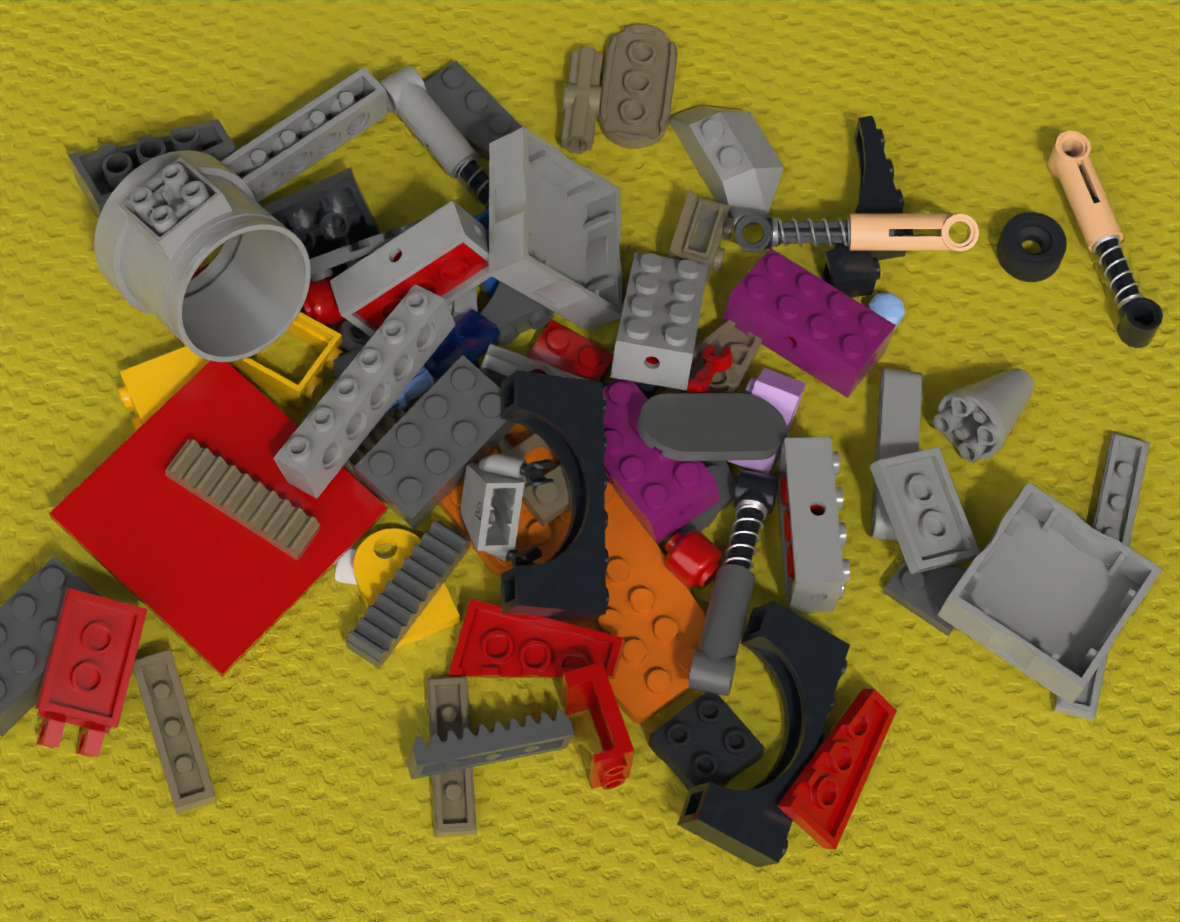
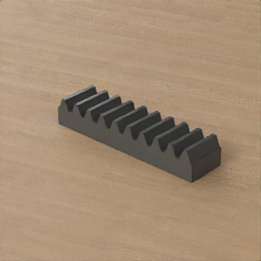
[346,520,470,669]
[407,709,574,779]

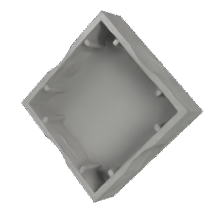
[489,127,623,331]
[937,482,1162,705]

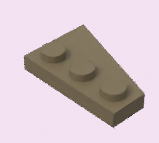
[667,319,762,394]

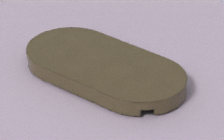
[598,24,677,149]

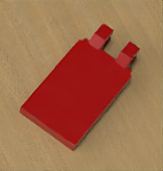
[35,588,147,758]

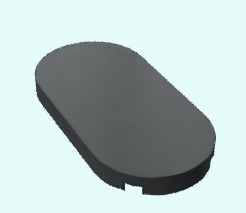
[637,393,787,461]

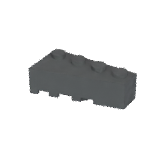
[68,119,235,218]

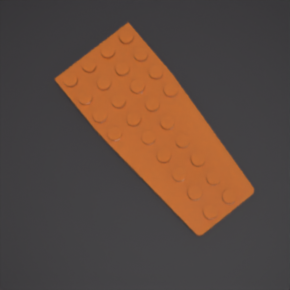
[438,423,706,724]

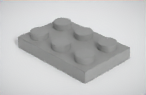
[870,447,980,575]

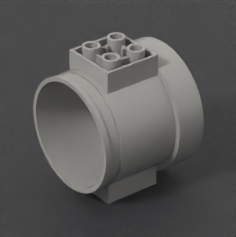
[94,150,311,362]

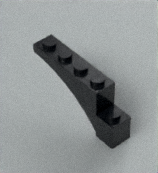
[821,115,913,298]

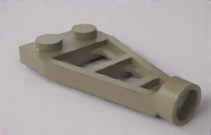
[490,379,572,527]

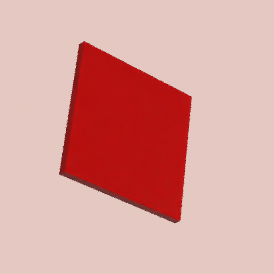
[49,361,388,677]

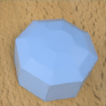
[868,292,905,329]

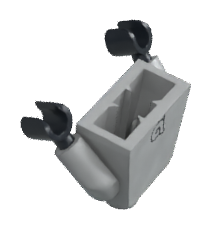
[460,454,555,567]

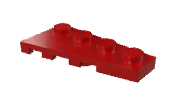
[777,688,897,850]

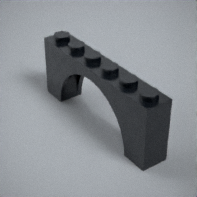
[501,370,609,621]
[677,601,850,868]

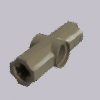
[561,47,603,154]

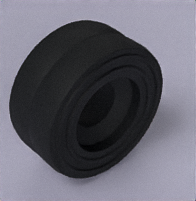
[997,212,1067,282]

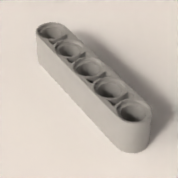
[871,368,922,541]

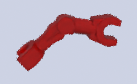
[687,345,734,394]

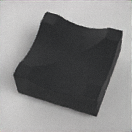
[648,692,765,792]

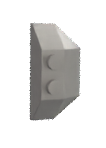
[669,105,784,231]

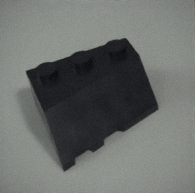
[263,167,381,282]

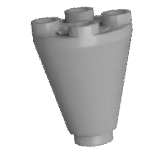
[934,368,1034,462]

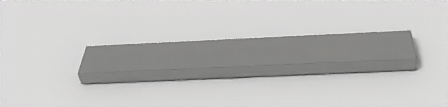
[1054,433,1150,721]

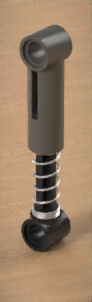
[688,470,779,696]

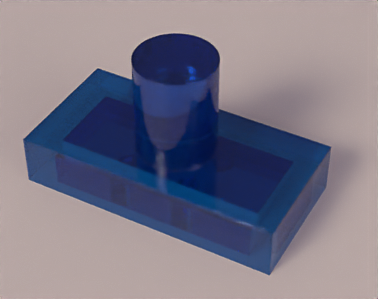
[423,309,501,379]

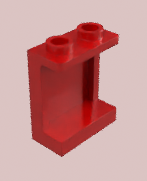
[560,662,634,790]

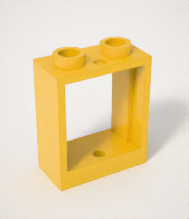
[228,312,345,410]

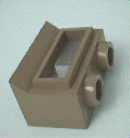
[668,189,735,282]

